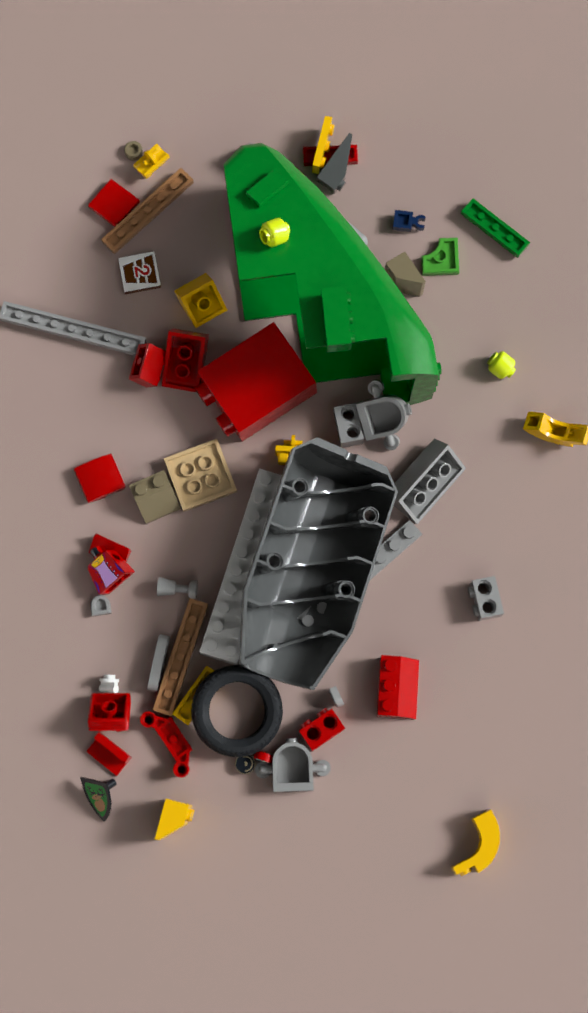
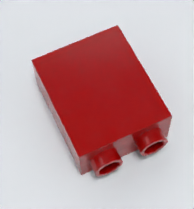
[195,322,317,442]

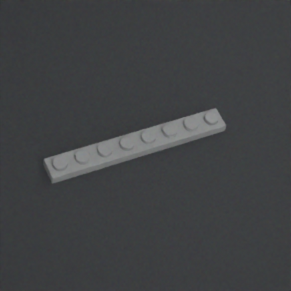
[0,301,147,356]
[297,520,422,627]

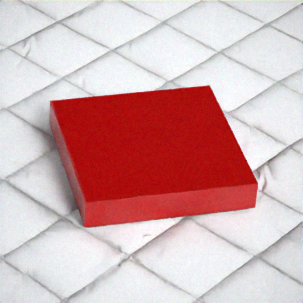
[88,179,140,227]

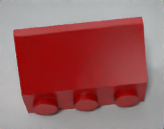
[377,655,419,719]

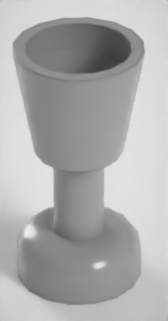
[157,577,198,600]

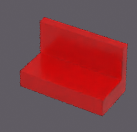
[86,732,132,776]

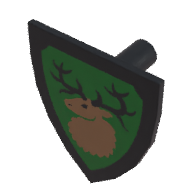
[80,777,117,822]

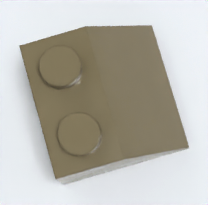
[385,252,426,297]
[129,470,181,524]

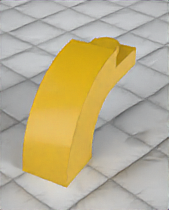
[523,412,588,447]

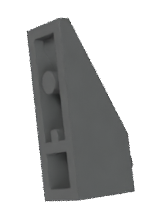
[317,133,352,194]

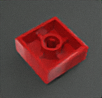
[87,693,131,732]

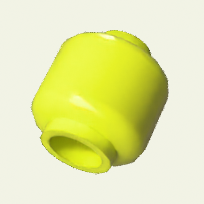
[259,218,290,247]
[487,351,516,379]

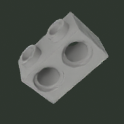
[333,403,365,448]
[468,576,504,621]

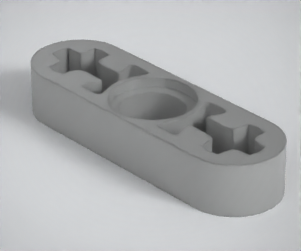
[147,634,170,692]

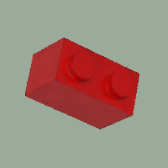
[129,343,166,388]

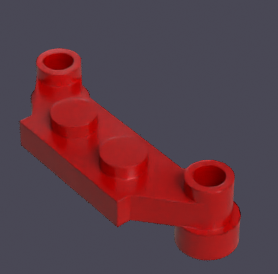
[140,711,193,778]

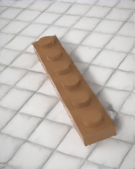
[101,168,194,254]
[153,598,209,717]

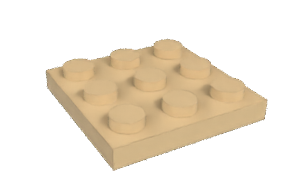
[164,439,237,512]

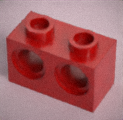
[299,708,345,752]

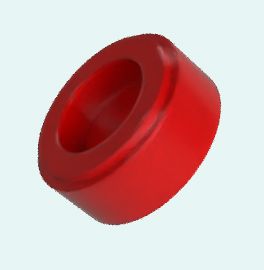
[253,751,273,764]

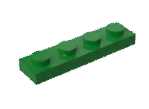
[461,198,530,258]

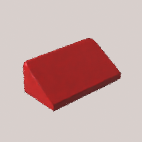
[88,533,132,562]

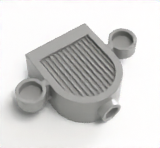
[356,379,412,450]
[255,738,331,792]

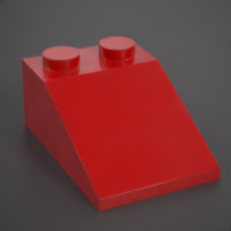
[162,328,209,392]

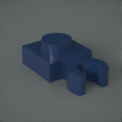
[393,210,426,232]

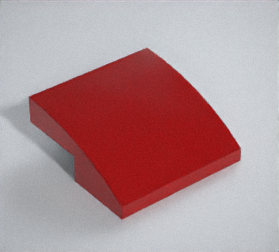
[74,454,126,503]

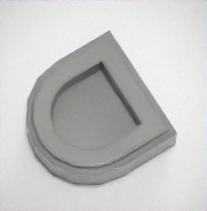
[91,595,112,616]
[329,686,344,707]

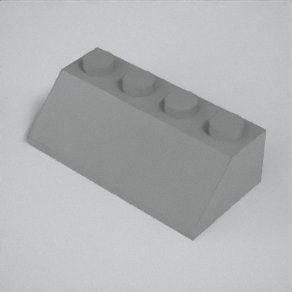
[394,438,466,524]

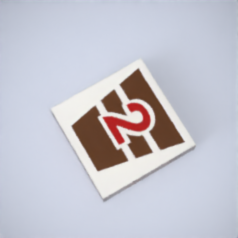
[118,251,161,294]

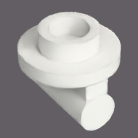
[99,674,119,693]

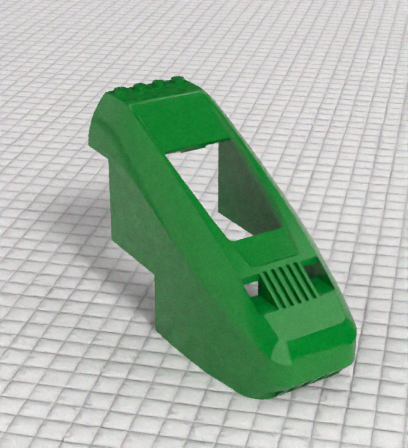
[223,143,442,405]

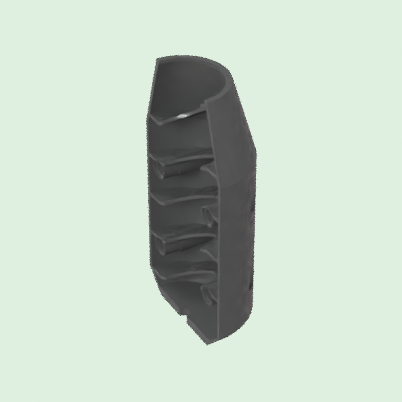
[239,437,398,690]

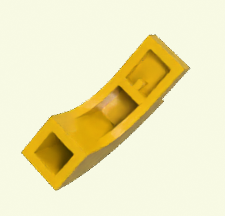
[451,809,500,876]

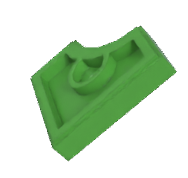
[421,238,459,276]

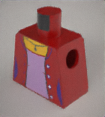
[87,546,135,595]

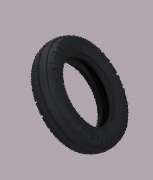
[191,665,283,757]

